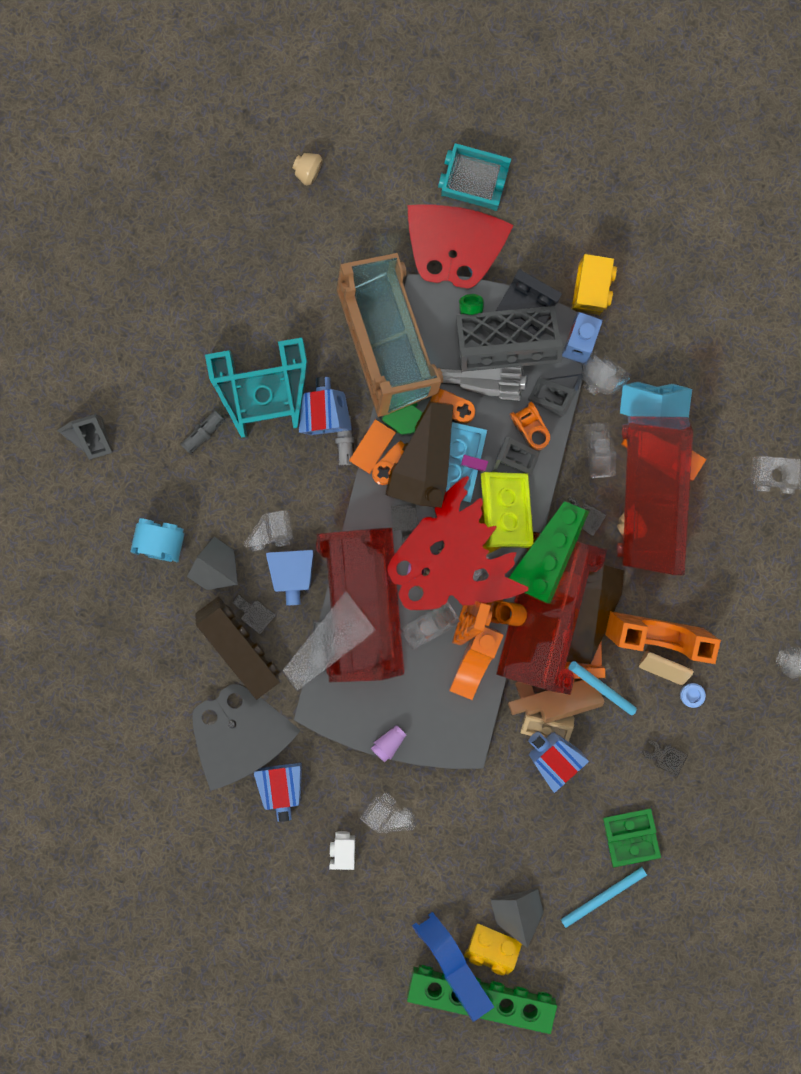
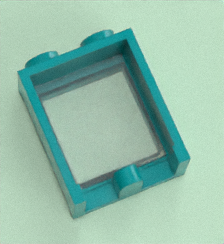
[438,143,511,211]

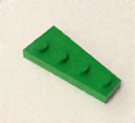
[509,501,589,604]

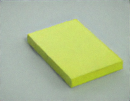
[481,472,534,548]

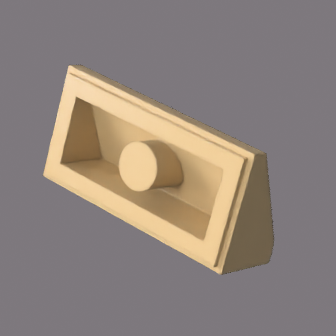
[639,651,694,685]
[520,712,574,742]

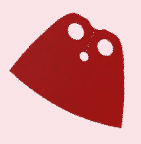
[407,205,514,288]

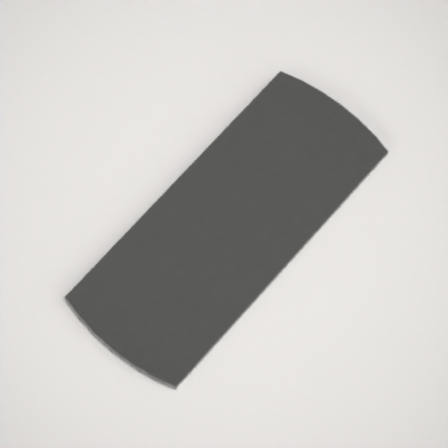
[294,274,587,769]

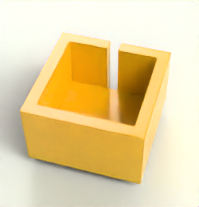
[571,254,617,315]

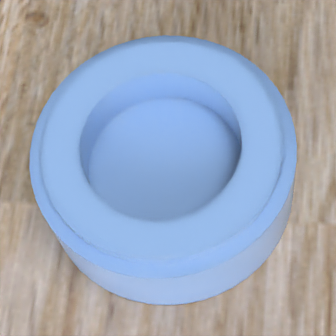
[680,683,706,708]

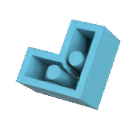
[620,382,692,427]

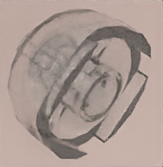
[581,349,631,396]

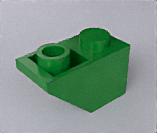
[382,396,422,436]

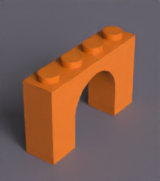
[605,611,721,664]

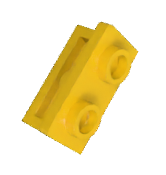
[464,924,522,976]

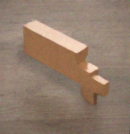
[508,680,605,724]

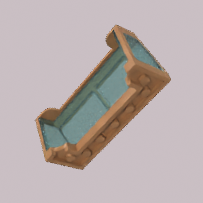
[337,253,443,417]

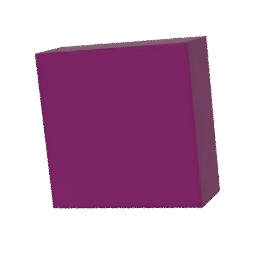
[461,455,488,472]

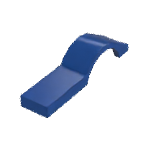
[412,912,494,1022]

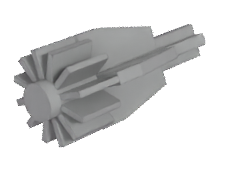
[441,366,527,401]

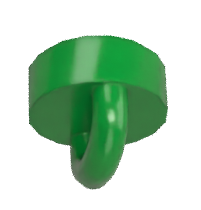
[459,294,484,315]

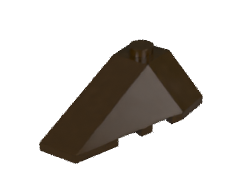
[385,401,453,508]
[566,562,624,664]

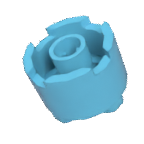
[130,518,185,562]

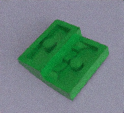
[603,809,661,868]

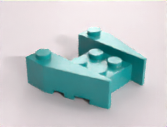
[205,338,308,438]

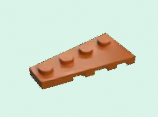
[452,601,493,645]

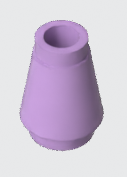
[371,725,407,762]

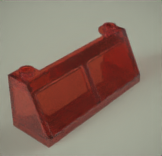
[617,416,693,575]
[316,528,404,682]
[496,532,607,695]

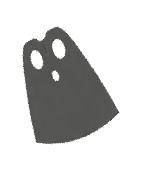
[192,684,301,791]

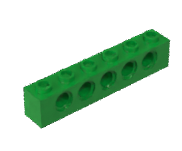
[407,965,557,1034]

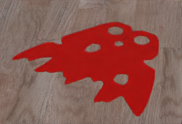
[387,476,529,610]

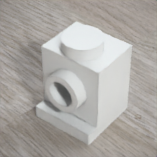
[329,831,355,870]

